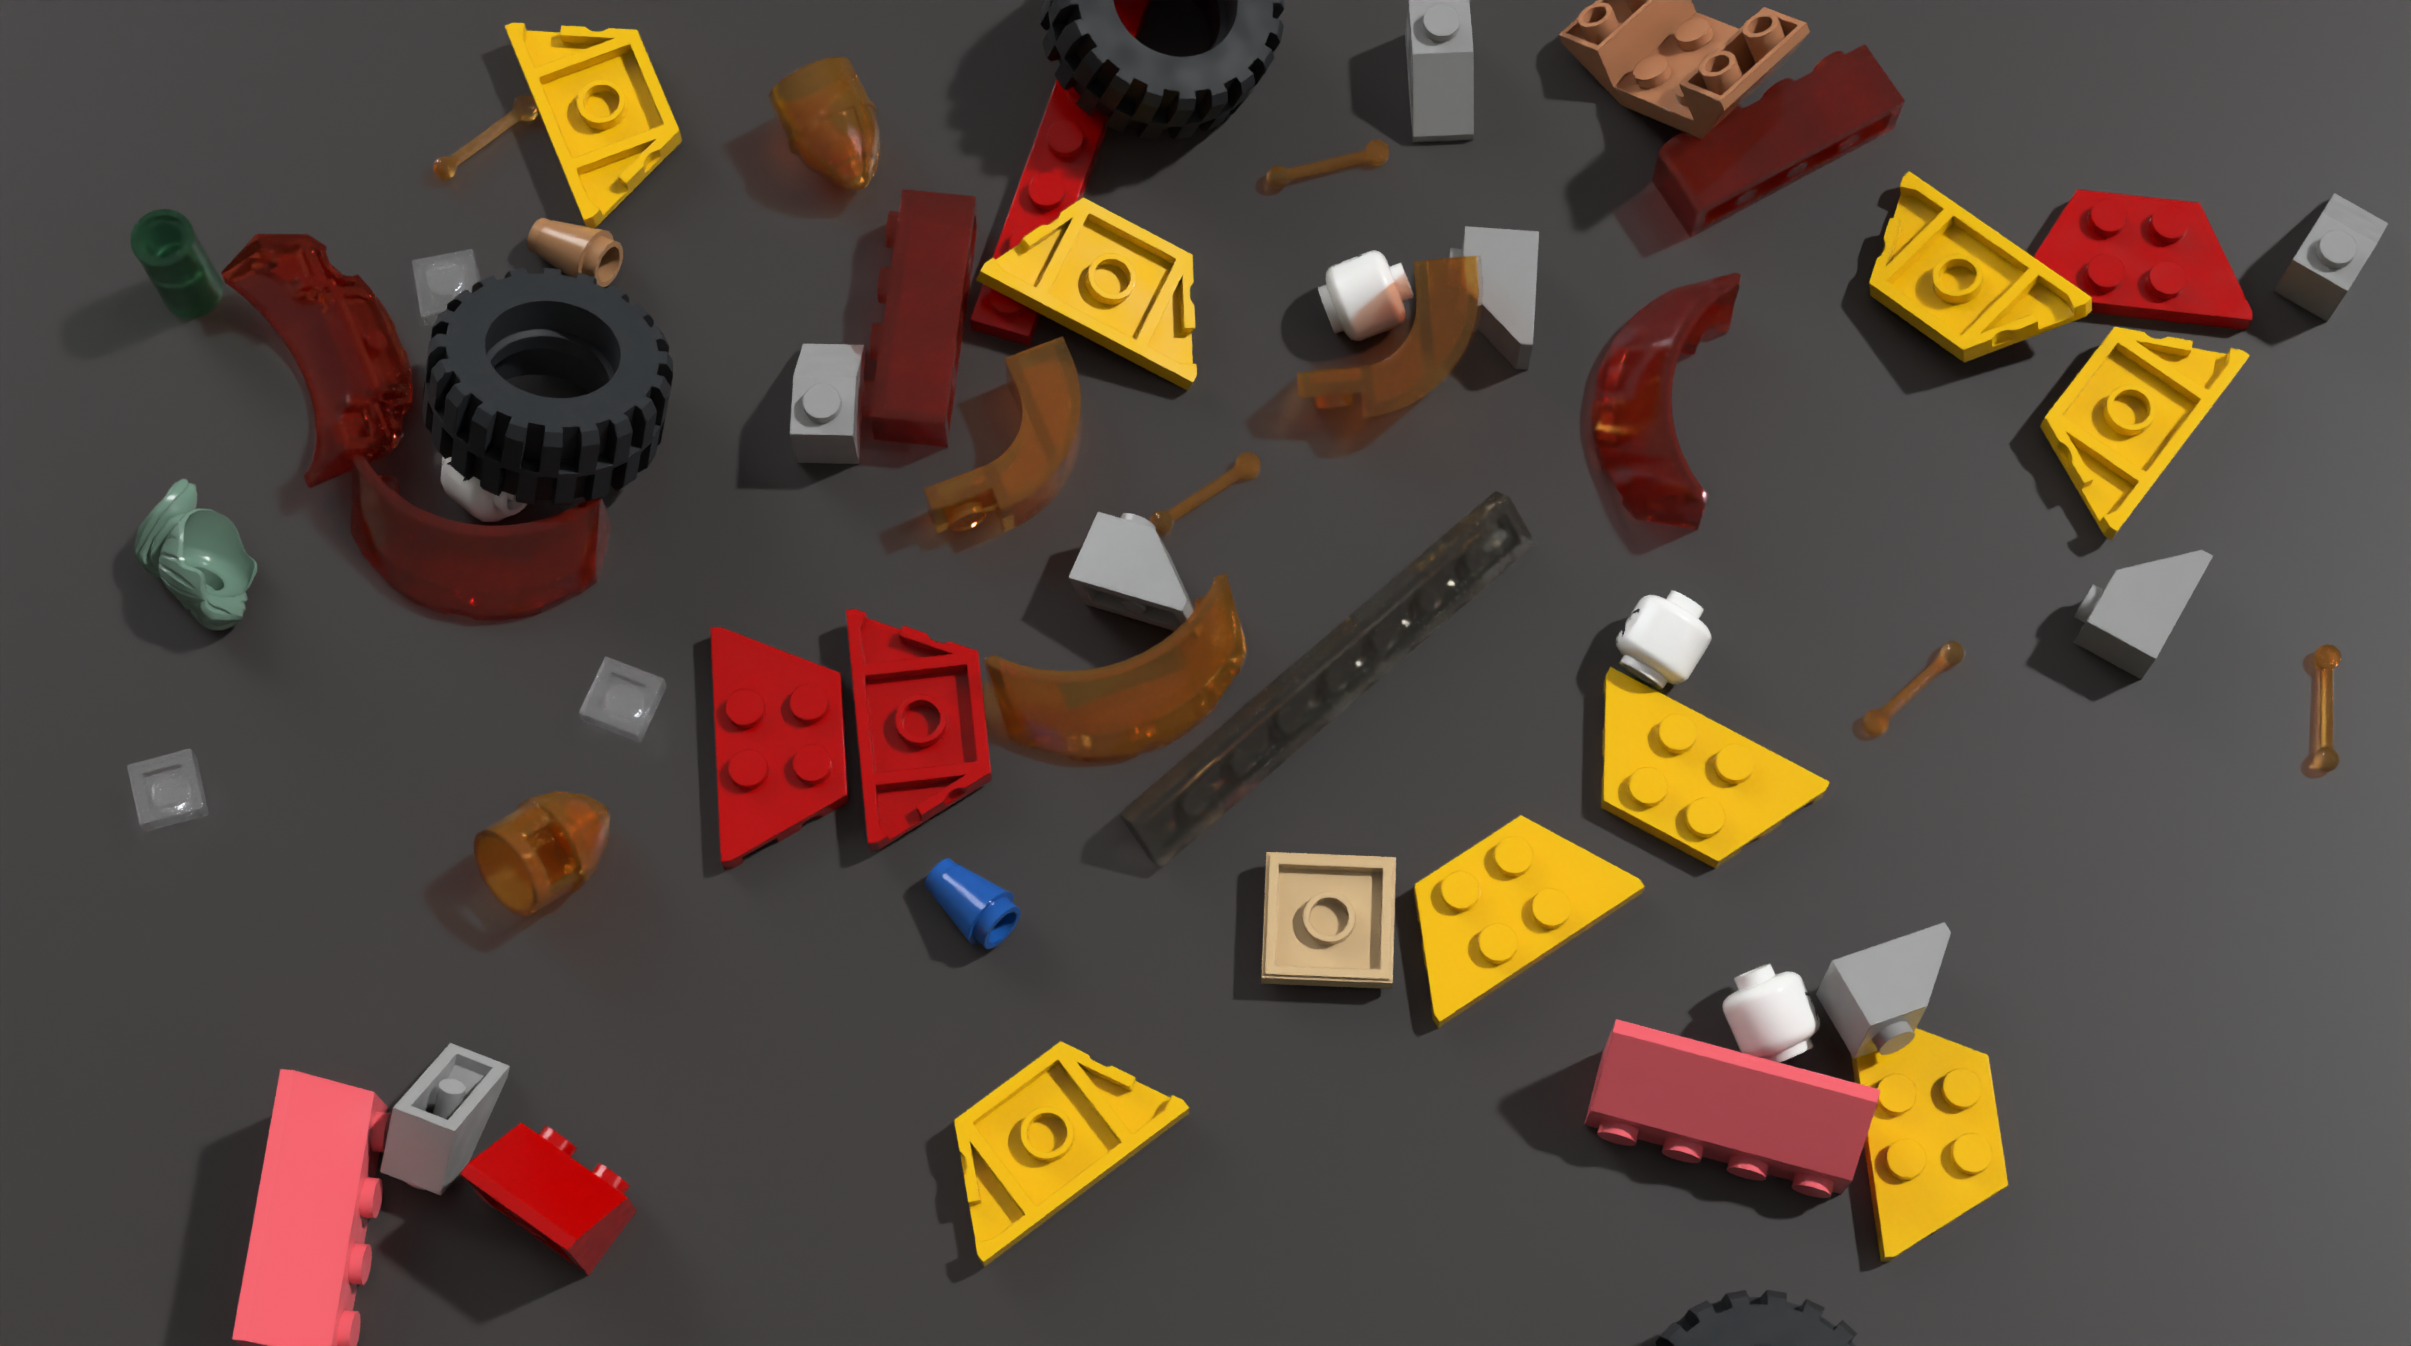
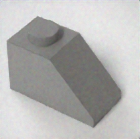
[1405,0,1474,142]
[2273,193,2388,322]
[1448,226,1539,370]
[790,344,865,464]
[1068,512,1202,637]
[2074,550,2213,680]
[1816,922,1951,1059]
[380,1043,510,1196]

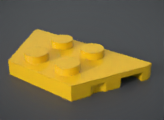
[505,23,682,228]
[1869,171,2092,363]
[976,197,1197,391]
[2040,327,2250,540]
[1601,667,1830,869]
[1414,815,1645,1028]
[1851,1028,2008,1262]
[954,1041,1189,1267]

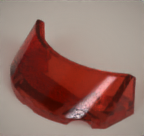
[221,234,413,488]
[1591,273,1741,530]
[351,455,612,621]

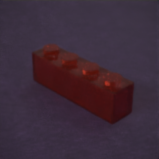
[1652,44,1905,238]
[861,189,979,447]

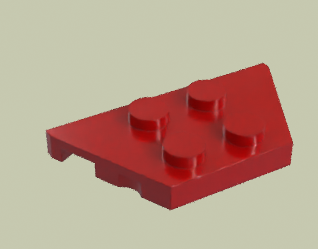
[2034,189,2253,330]
[846,609,992,851]
[710,627,849,869]

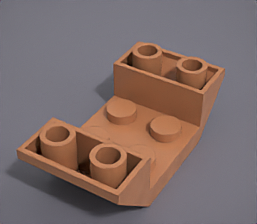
[1559,0,1810,139]

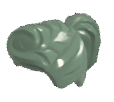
[134,478,257,630]

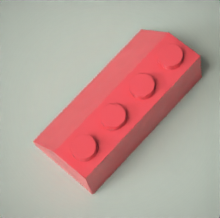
[1584,1019,1880,1198]
[232,1069,392,1346]

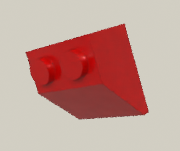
[460,1122,637,1276]

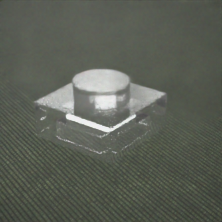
[412,249,481,325]
[579,656,667,743]
[127,748,209,832]

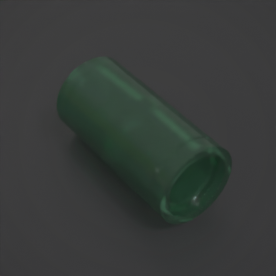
[130,209,223,318]

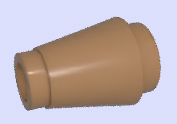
[527,218,623,288]

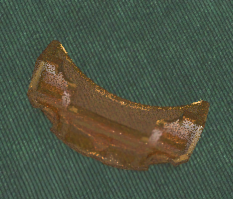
[984,573,1247,762]

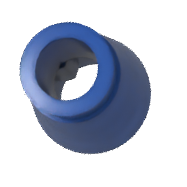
[924,858,1021,949]

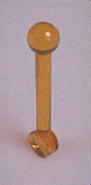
[433,94,539,180]
[1266,140,1390,189]
[1149,452,1260,535]
[1862,641,1965,737]
[2313,644,2341,772]

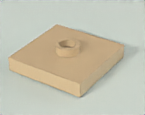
[1261,852,1396,989]

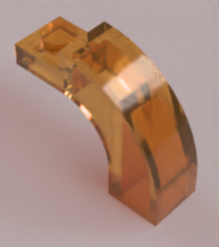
[1297,255,1483,418]
[924,336,1083,533]

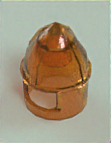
[769,57,880,190]
[473,791,611,916]

